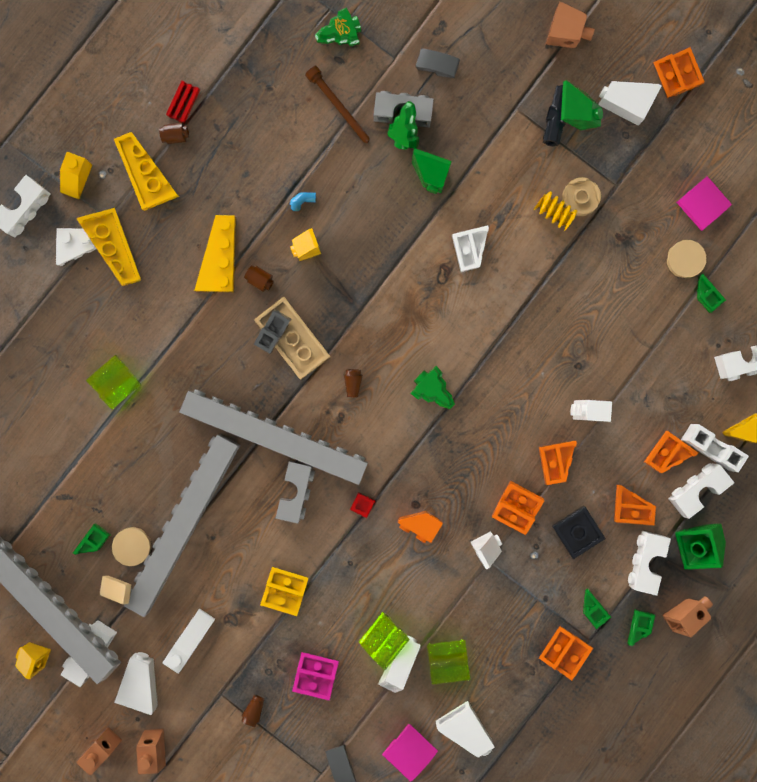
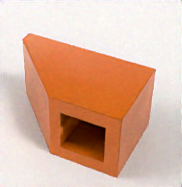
[398,511,443,543]

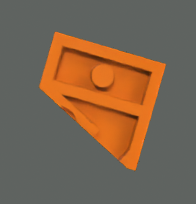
[644,431,698,474]
[539,440,577,485]
[614,485,656,525]

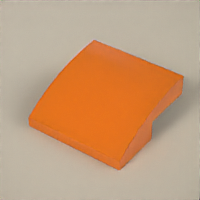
[653,47,704,98]
[492,481,544,535]
[539,626,593,681]

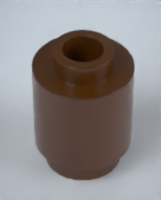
[159,122,189,144]
[244,265,274,292]

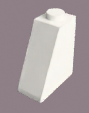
[599,81,661,126]
[378,636,421,693]
[114,652,158,715]
[436,701,495,758]

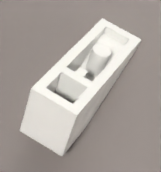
[471,531,502,569]
[163,608,215,674]

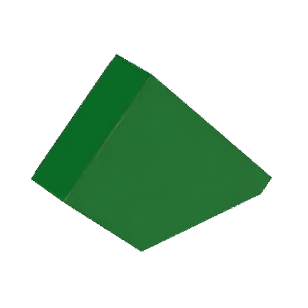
[697,274,726,313]
[73,524,111,555]
[583,588,611,629]
[627,609,655,646]

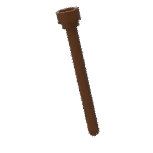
[305,66,370,143]

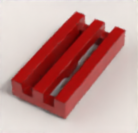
[166,80,200,124]

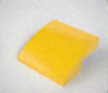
[260,567,309,616]

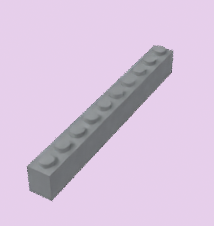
[179,389,368,485]
[124,434,240,617]
[0,536,121,684]

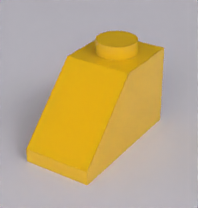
[60,152,92,200]
[290,228,321,261]
[722,413,757,443]
[15,642,51,679]

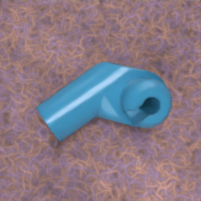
[290,192,316,211]

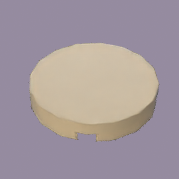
[562,178,601,216]
[667,240,706,278]
[112,527,152,566]

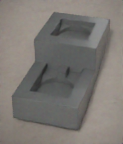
[416,49,460,78]
[254,309,292,354]
[325,745,356,782]

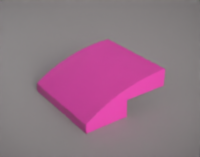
[676,176,732,231]
[292,652,339,701]
[382,724,438,782]

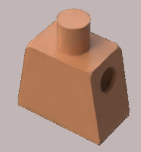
[546,1,595,48]
[662,596,713,637]
[77,727,122,776]
[136,729,166,775]

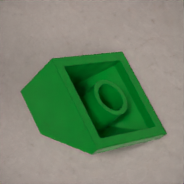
[561,80,603,131]
[412,148,452,194]
[675,523,726,569]

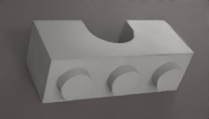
[374,91,433,128]
[276,461,315,524]

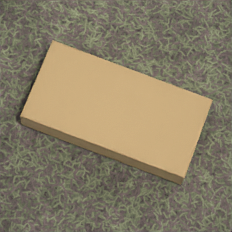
[100,576,131,604]

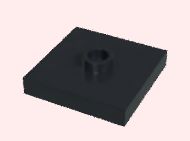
[552,506,606,559]

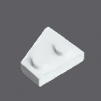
[452,226,489,272]
[56,228,96,266]

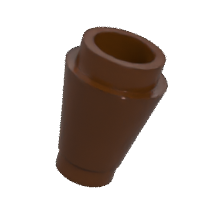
[344,369,363,397]
[241,695,265,727]

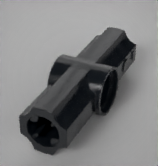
[542,85,566,147]

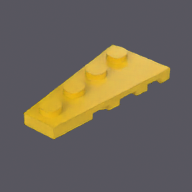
[114,132,179,211]
[77,208,141,286]
[194,215,236,292]

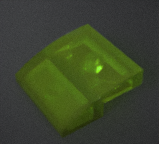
[86,354,141,409]
[359,612,410,670]
[427,640,470,684]

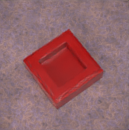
[350,492,375,518]

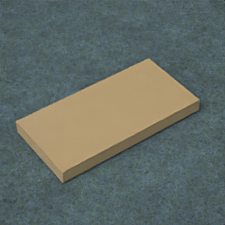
[254,297,331,380]

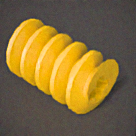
[533,191,577,231]

